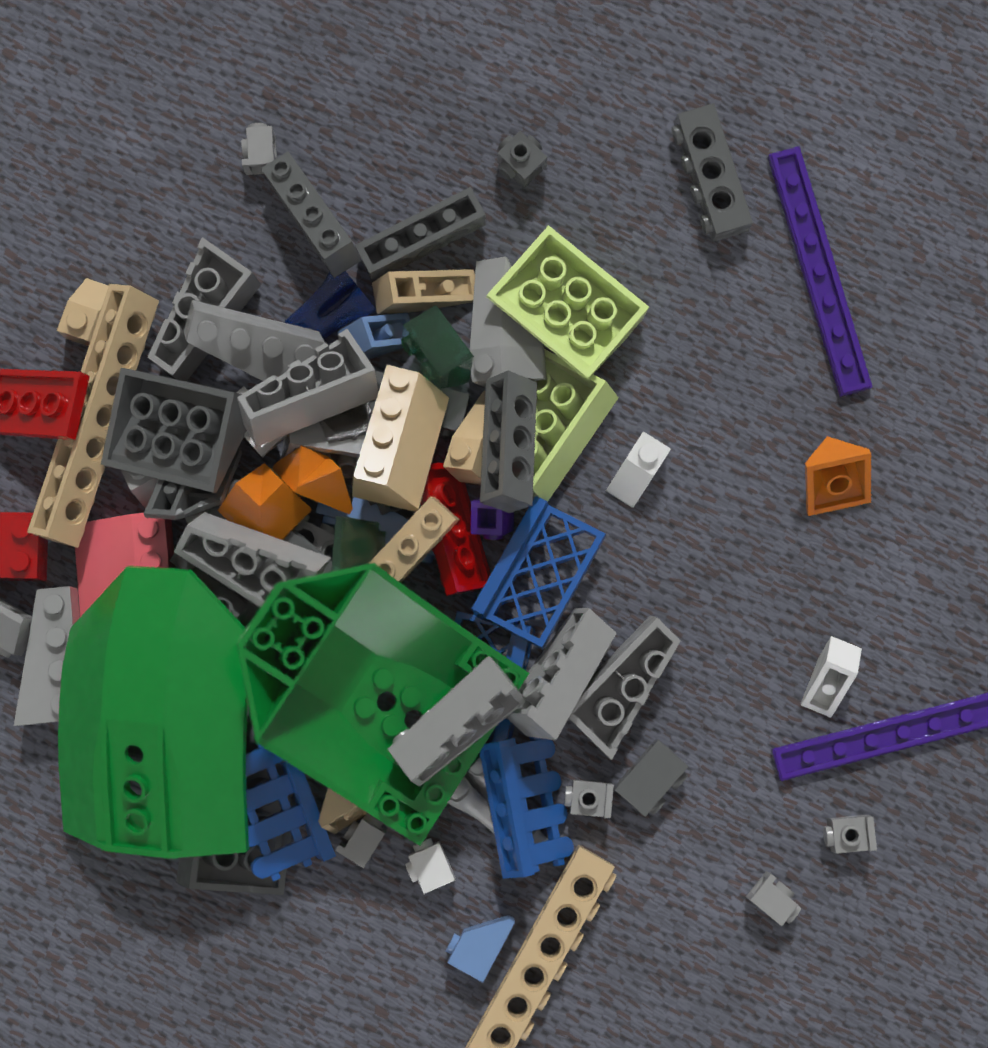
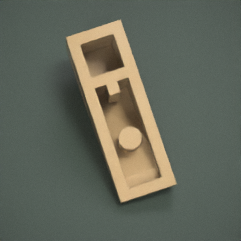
[372,269,475,314]
[443,391,485,485]

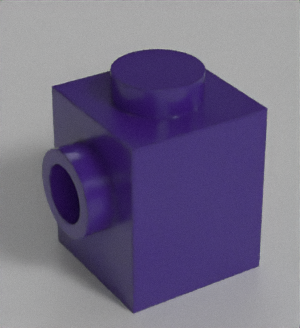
[471,498,514,540]

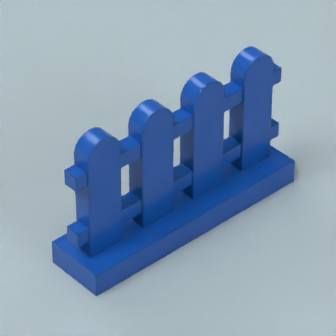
[480,737,574,879]
[246,743,336,881]

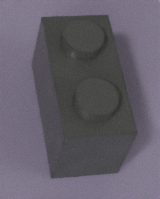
[613,739,689,817]

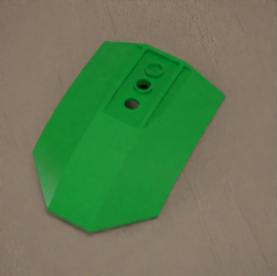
[236,563,529,846]
[58,566,249,859]

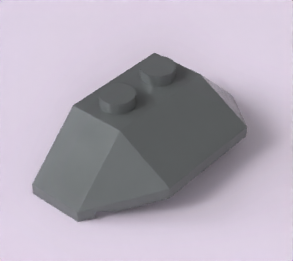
[144,447,242,520]

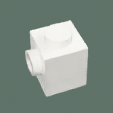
[405,838,455,894]

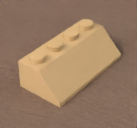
[352,365,449,512]

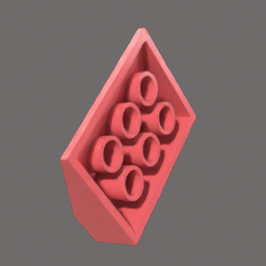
[75,513,176,617]

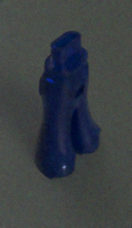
[283,271,376,340]

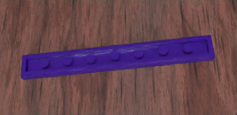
[767,146,873,397]
[771,692,988,781]

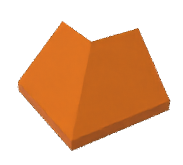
[805,436,871,516]
[272,445,353,515]
[218,463,312,540]

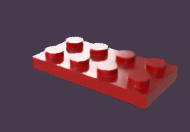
[0,369,90,440]
[421,463,491,596]

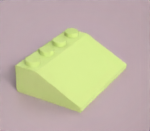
[486,225,649,380]
[533,349,619,502]

